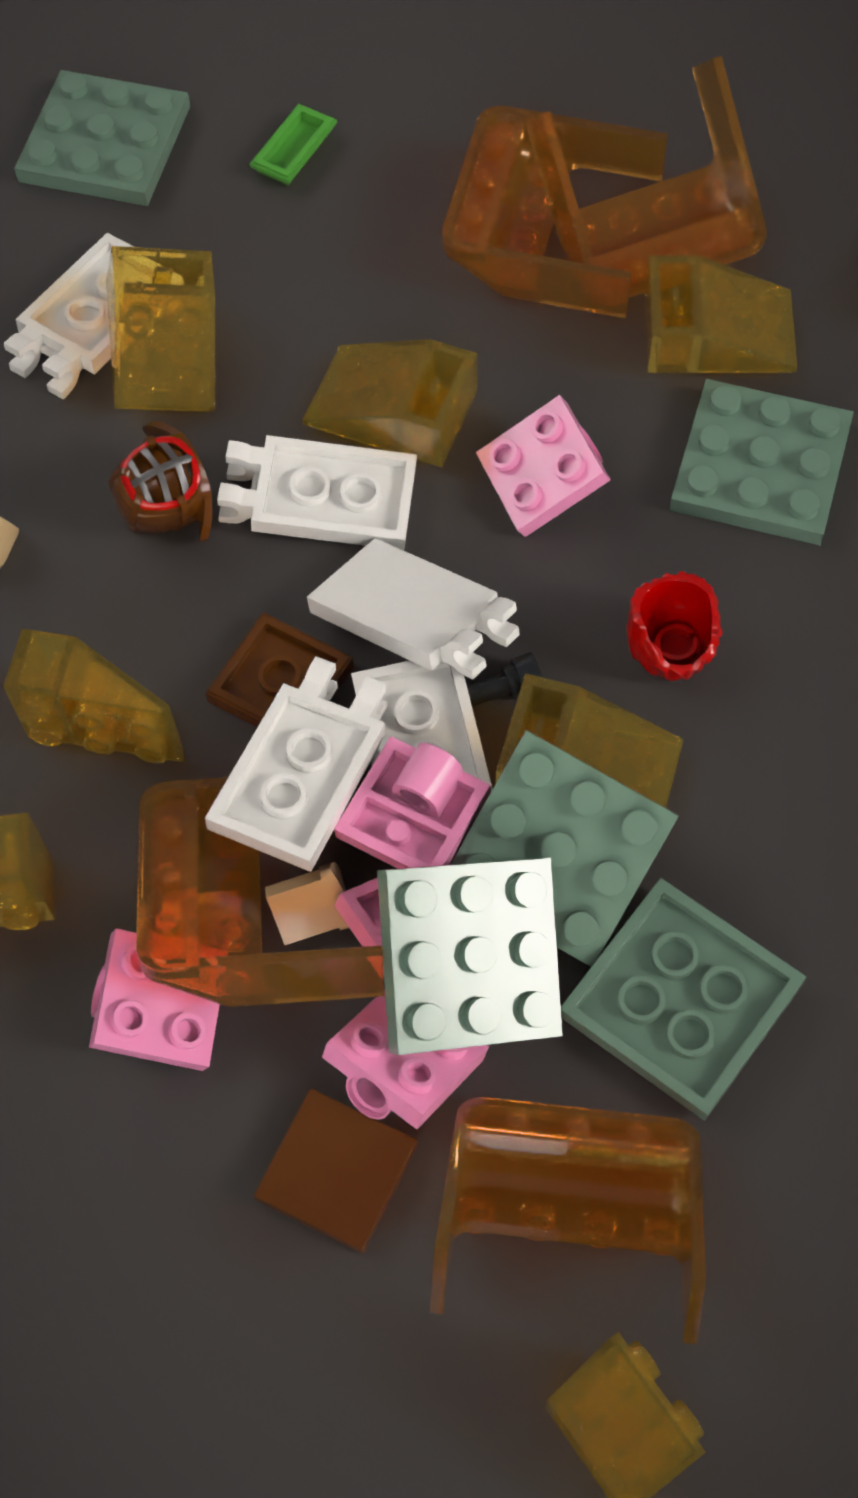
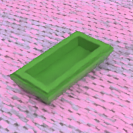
[250,103,337,186]

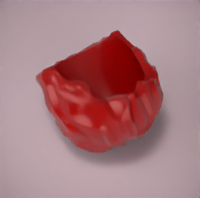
[626,571,723,682]

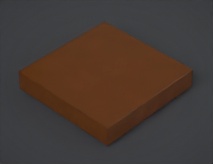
[205,612,354,728]
[253,1088,418,1255]

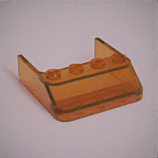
[525,55,767,303]
[442,106,669,318]
[136,769,384,1007]
[430,1097,706,1345]

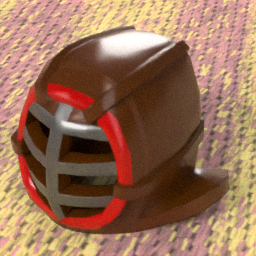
[109,421,212,543]

